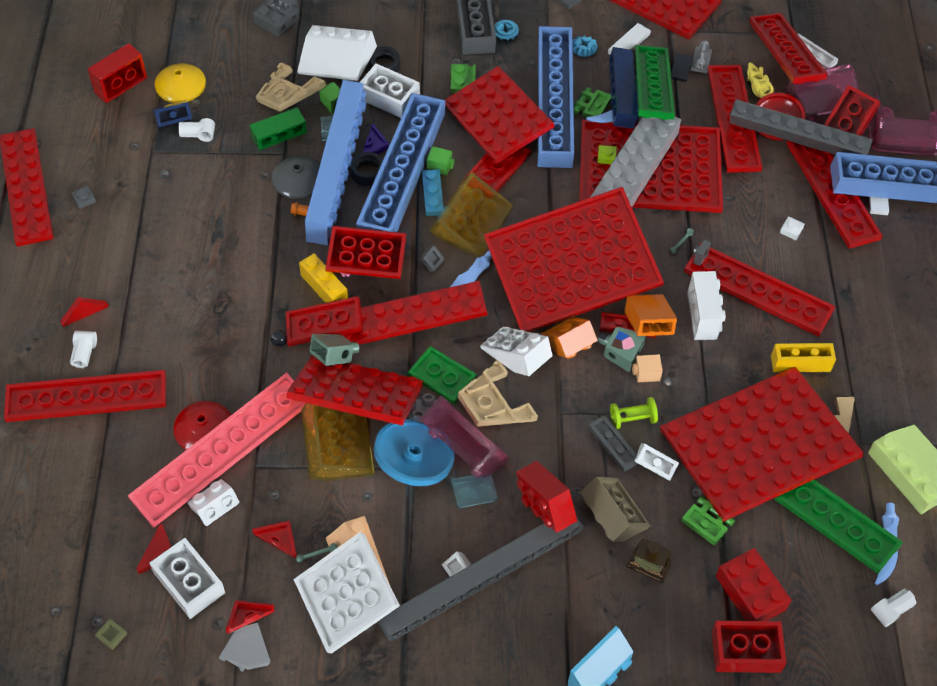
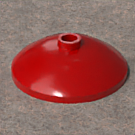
[756,93,805,141]
[173,401,231,450]

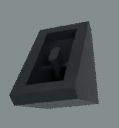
[671,53,693,82]

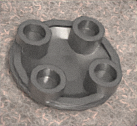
[407,393,443,423]

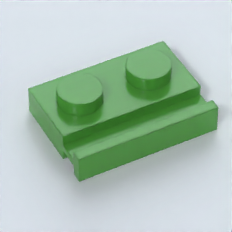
[451,64,476,93]

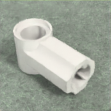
[179,118,215,142]
[70,330,97,369]
[871,588,917,627]

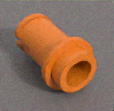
[291,202,309,216]

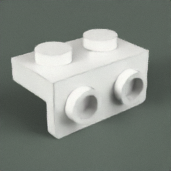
[187,479,239,526]

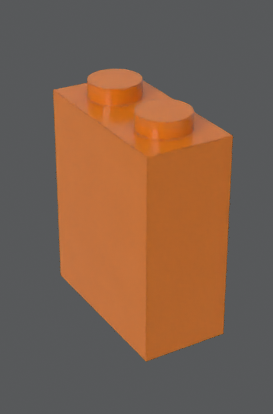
[624,294,677,336]

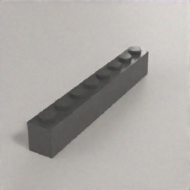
[729,99,873,155]

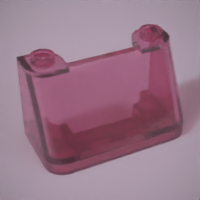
[786,64,860,122]

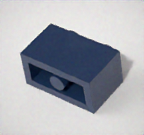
[153,100,193,127]

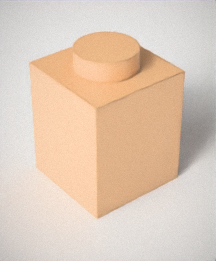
[632,355,663,382]

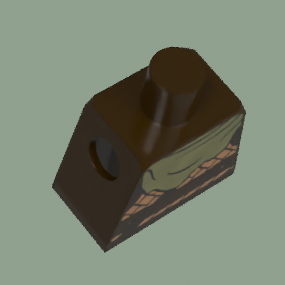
[626,538,671,583]

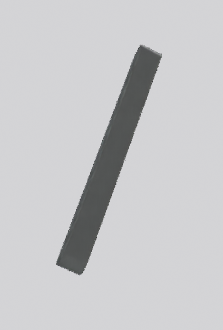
[377,516,584,641]

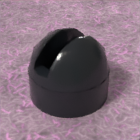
[270,329,287,346]

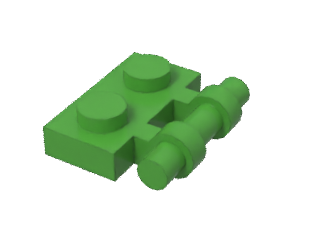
[573,87,611,118]
[681,496,735,546]

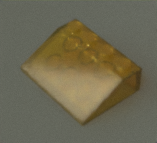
[429,172,513,257]
[301,403,375,481]

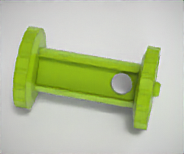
[610,397,658,429]

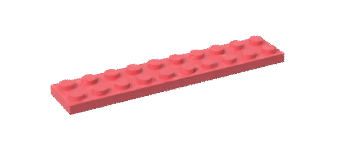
[128,372,310,528]

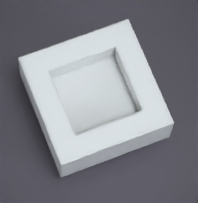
[780,216,805,240]

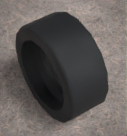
[369,46,400,72]
[351,152,383,186]

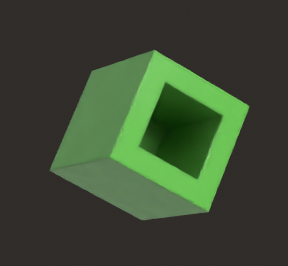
[319,82,340,113]
[427,146,455,175]

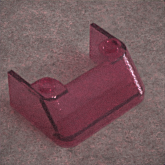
[869,93,937,156]
[419,395,510,479]

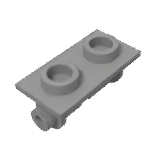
[690,41,712,74]

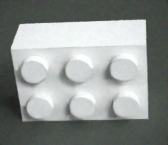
[360,64,420,118]
[687,271,726,340]
[149,538,225,619]

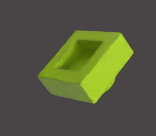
[598,145,617,164]

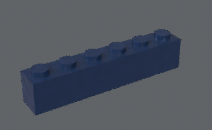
[609,47,640,129]

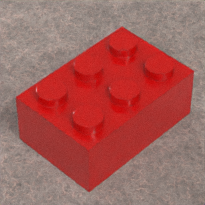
[87,44,147,104]
[824,85,881,136]
[516,461,577,533]
[716,548,792,621]
[712,621,787,673]

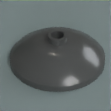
[272,156,320,199]

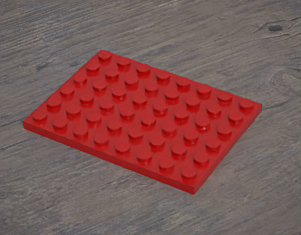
[579,119,723,213]
[484,187,664,332]
[660,367,864,522]

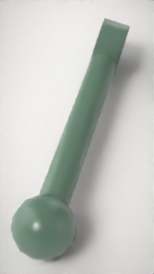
[670,228,694,254]
[296,543,338,563]

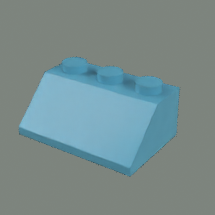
[567,626,633,686]

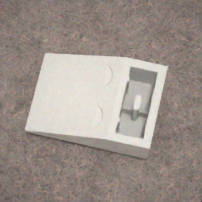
[480,327,552,376]

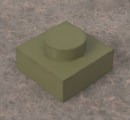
[95,619,127,651]

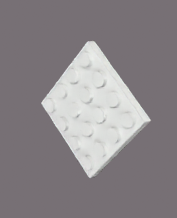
[294,532,400,654]

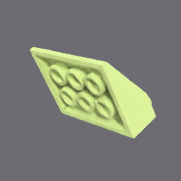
[868,425,937,514]

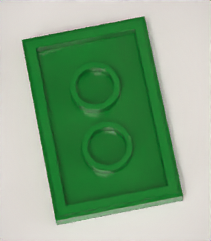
[407,346,477,405]

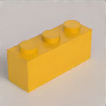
[299,253,348,303]
[771,343,836,372]

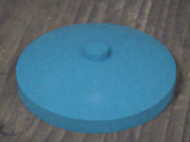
[374,419,454,486]

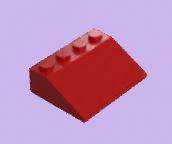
[325,226,406,279]

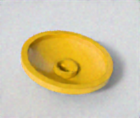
[155,63,206,103]

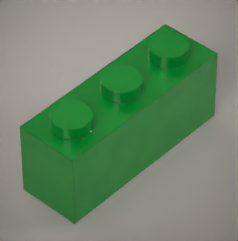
[249,108,307,151]

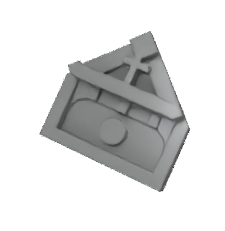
[219,623,270,672]

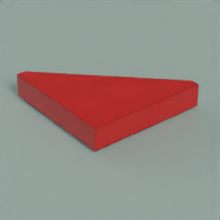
[60,297,109,326]
[252,520,297,558]
[136,524,171,574]
[226,600,275,633]

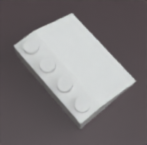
[297,25,377,81]

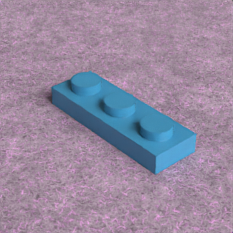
[422,169,444,216]

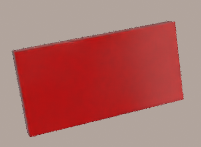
[463,146,531,199]
[286,296,362,346]

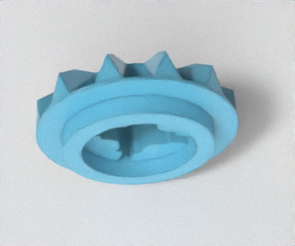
[494,20,519,41]
[572,35,598,57]

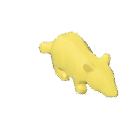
[747,62,774,99]

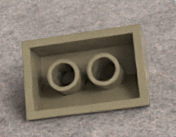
[580,477,651,542]

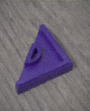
[363,124,390,154]

